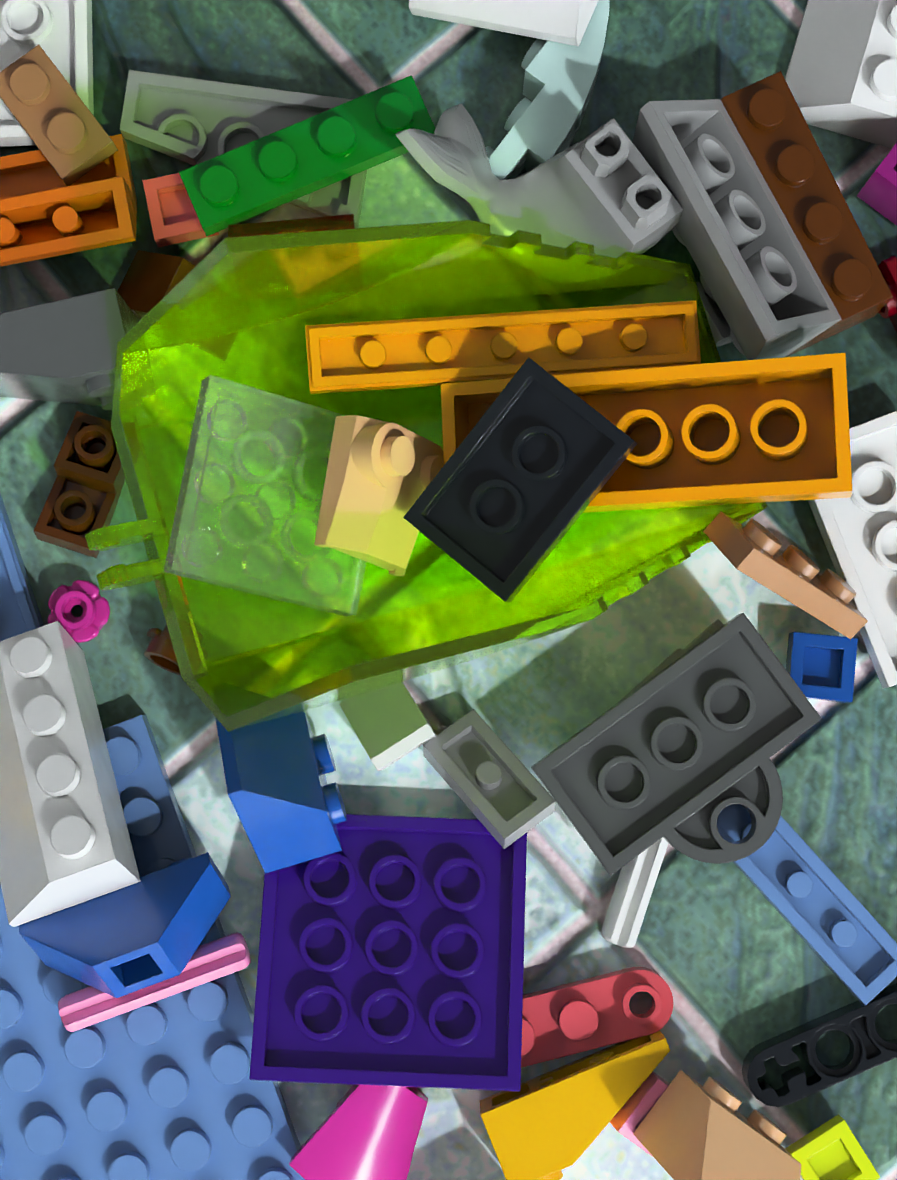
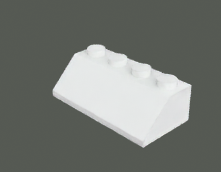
[785,0,897,149]
[0,621,141,927]

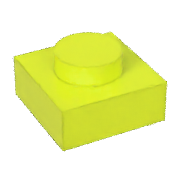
[785,1114,880,1180]

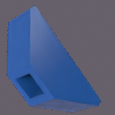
[19,852,231,998]

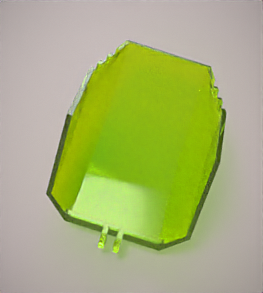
[85,220,767,732]

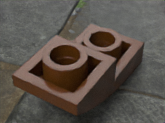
[34,411,138,558]

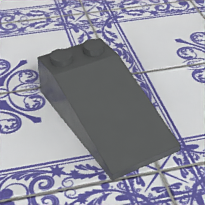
[0,288,155,410]

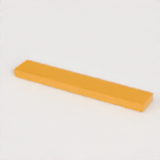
[305,300,701,394]

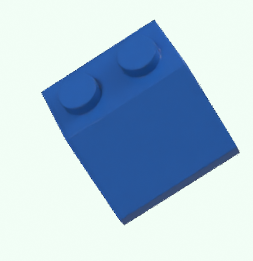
[211,689,347,874]

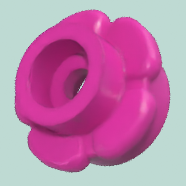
[48,580,110,643]

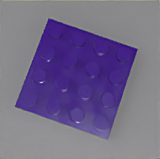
[249,814,527,1092]

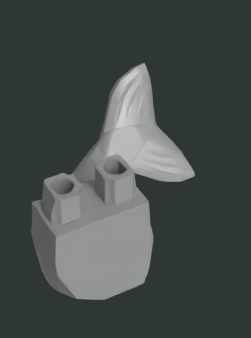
[396,103,683,278]

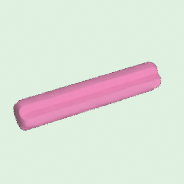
[58,933,251,1032]

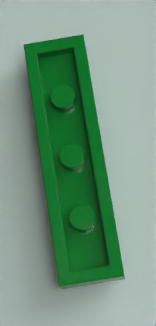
[179,75,436,236]

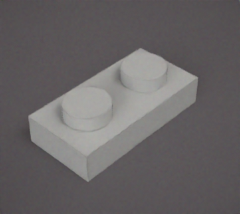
[423,709,556,849]

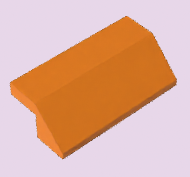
[0,134,137,267]

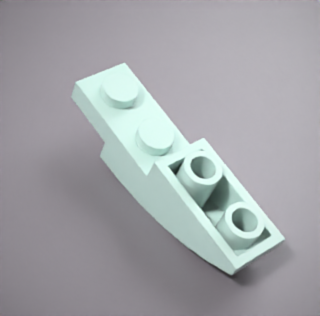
[485,0,609,180]

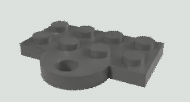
[531,613,822,876]

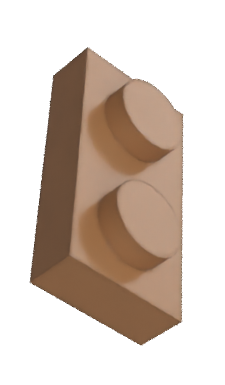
[0,44,118,186]

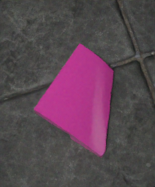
[289,1085,428,1180]

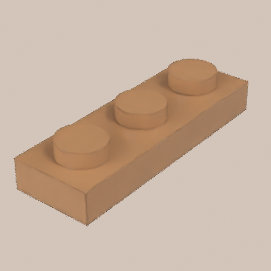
[703,511,868,640]

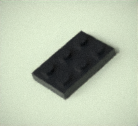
[403,357,637,603]

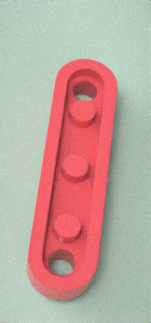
[521,967,673,1068]

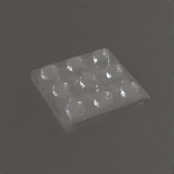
[163,375,366,617]

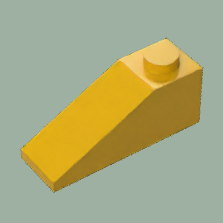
[479,1030,671,1180]

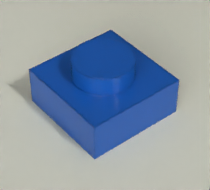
[786,632,858,703]

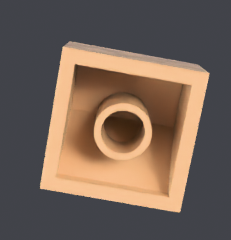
[633,1070,801,1180]

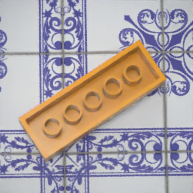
[441,353,852,513]

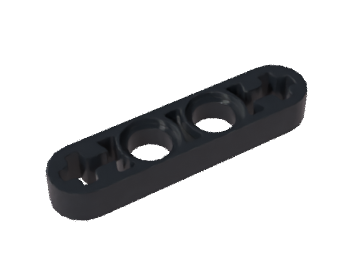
[742,983,897,1107]

